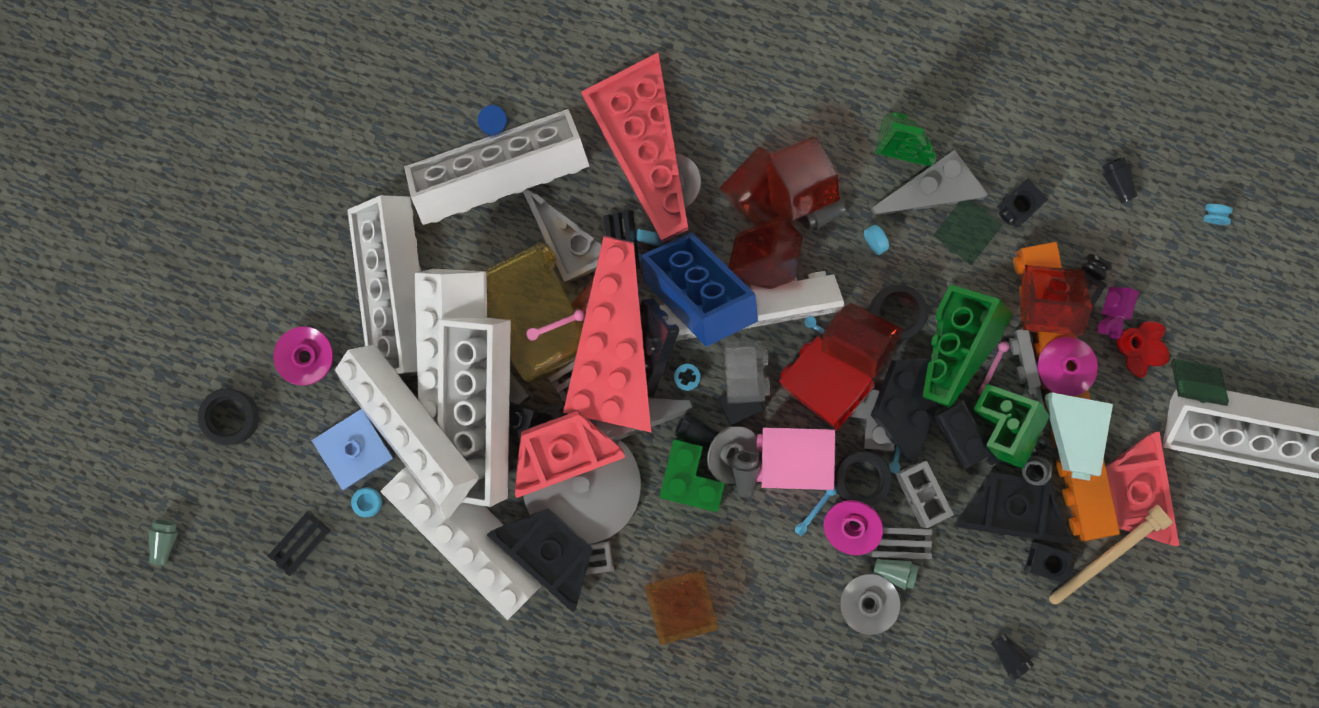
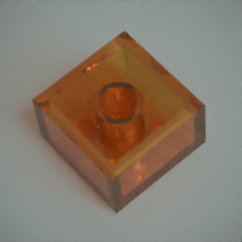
[644,568,719,645]

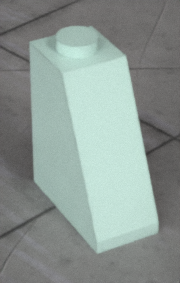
[1045,393,1113,481]

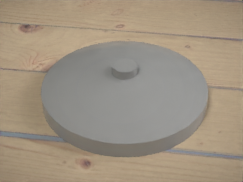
[523,440,641,544]

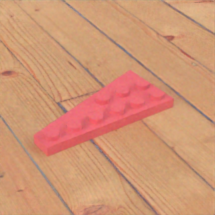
[581,53,688,243]
[563,236,651,432]

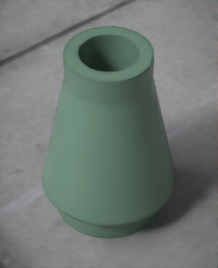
[148,519,179,565]
[873,558,919,590]

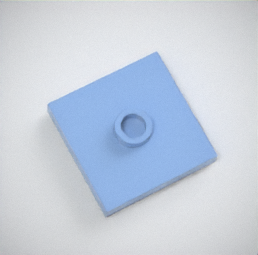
[311,409,395,490]

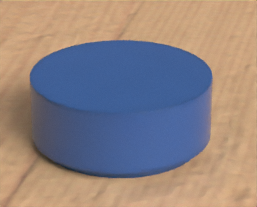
[478,105,508,136]

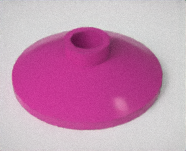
[273,327,333,386]
[1037,337,1098,396]
[823,500,883,555]

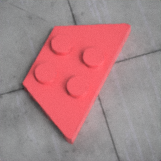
[515,411,625,498]
[1105,432,1179,546]

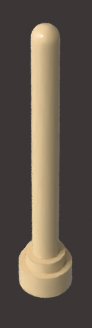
[1049,504,1173,605]

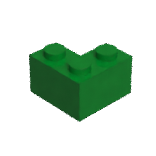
[974,384,1050,469]
[659,439,725,513]

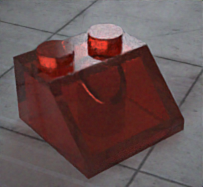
[766,136,840,220]
[719,147,806,236]
[728,215,803,289]
[1020,265,1092,336]
[822,303,904,378]

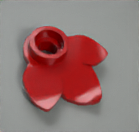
[1116,321,1170,378]

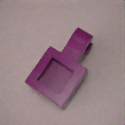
[1097,287,1139,339]

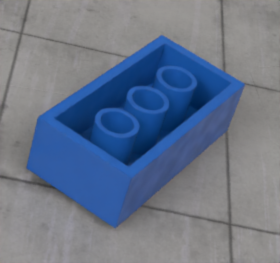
[641,232,758,347]

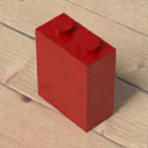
[779,336,875,431]

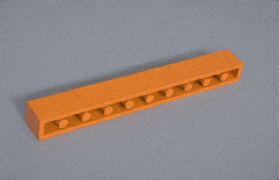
[1013,242,1120,541]

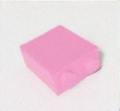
[756,428,835,490]

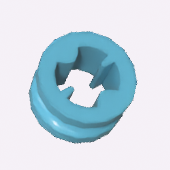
[1203,204,1233,225]
[674,364,700,391]

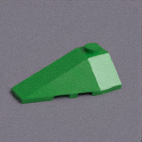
[874,112,937,167]
[923,284,1013,407]

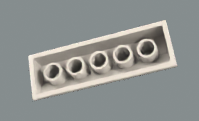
[404,109,589,225]
[348,195,421,377]
[414,268,487,425]
[659,271,844,341]
[438,318,511,507]
[335,345,479,518]
[1163,381,1319,478]
[380,467,542,620]

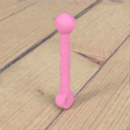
[526,309,586,341]
[977,340,1010,396]

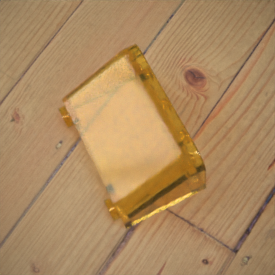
[483,242,584,382]

